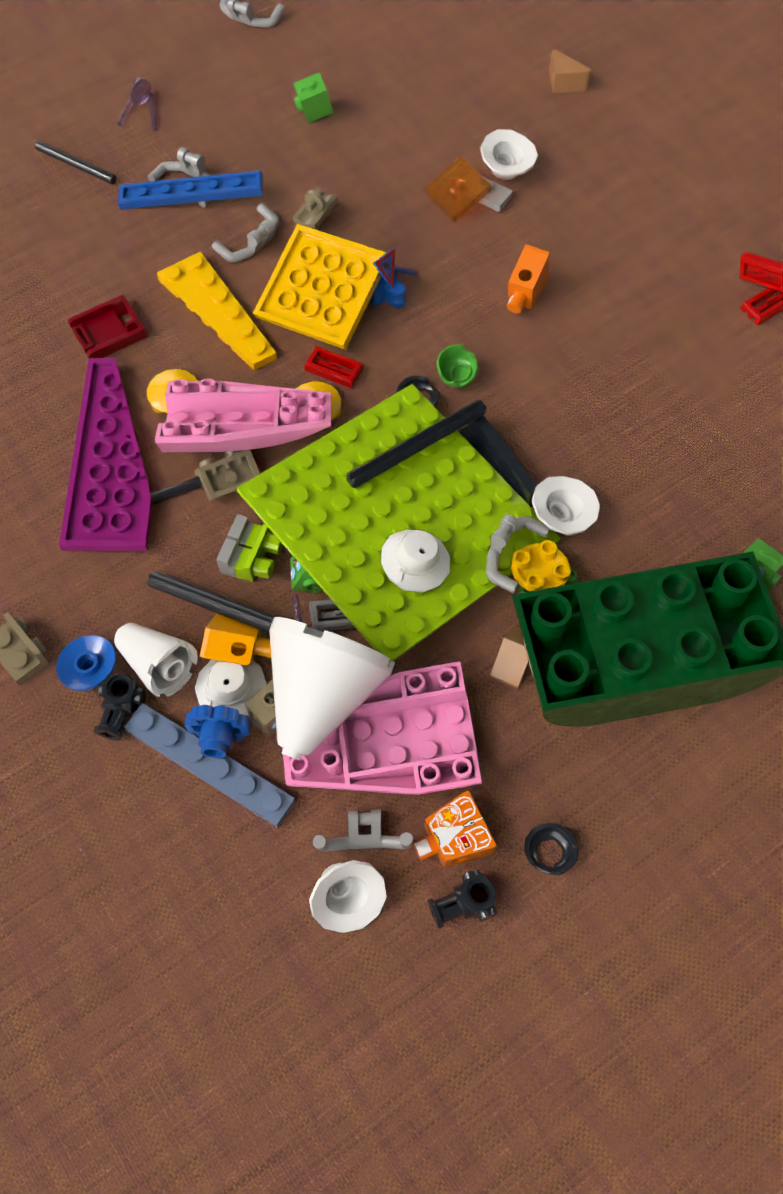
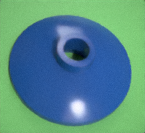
[56,635,116,691]

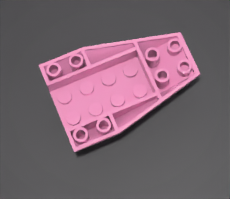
[155,379,331,453]
[282,661,482,795]

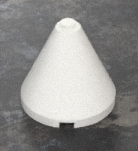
[269,617,395,760]

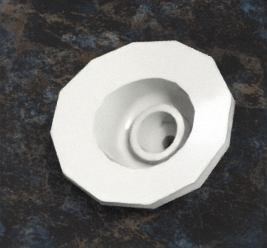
[480,129,538,180]
[532,476,600,535]
[381,529,450,593]
[195,659,266,716]
[309,860,387,933]

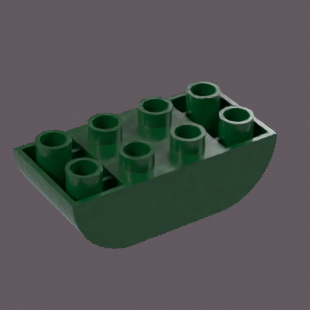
[512,551,783,727]

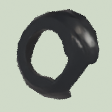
[396,376,440,406]
[524,823,578,875]

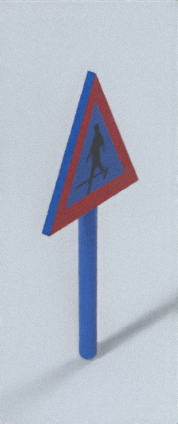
[373,248,416,288]

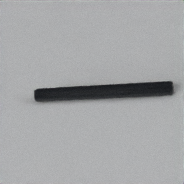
[346,400,487,488]
[147,571,275,634]

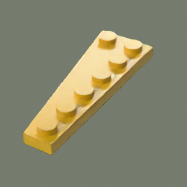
[157,252,277,371]

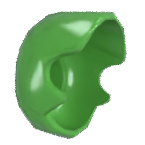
[436,344,479,389]

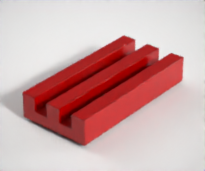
[740,252,783,292]
[740,288,783,326]
[304,346,364,389]

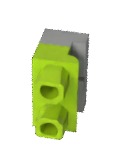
[216,514,284,582]

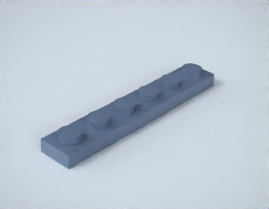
[123,703,296,828]

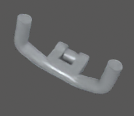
[220,0,285,28]
[148,147,211,207]
[212,203,280,263]
[486,514,550,593]
[313,809,414,852]

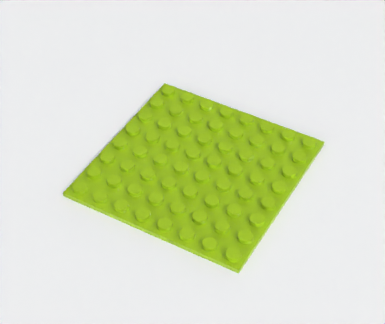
[236,384,561,662]

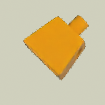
[200,613,271,665]

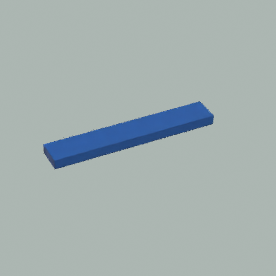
[118,170,264,210]

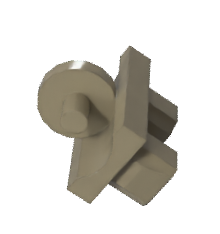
[293,187,338,231]

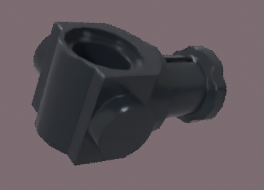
[94,674,146,740]
[427,869,498,929]

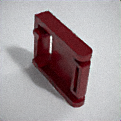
[68,294,148,358]

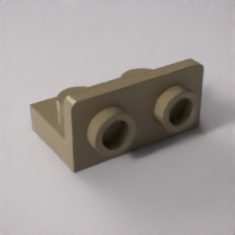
[194,450,260,501]
[0,612,49,686]

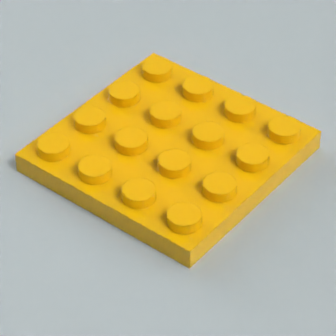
[253,224,386,350]

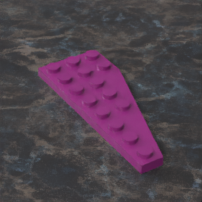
[59,358,153,551]

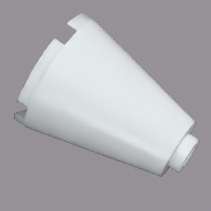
[114,623,198,697]

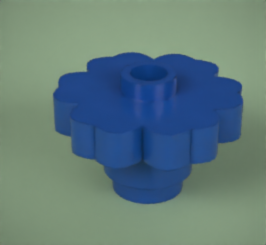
[185,704,251,758]

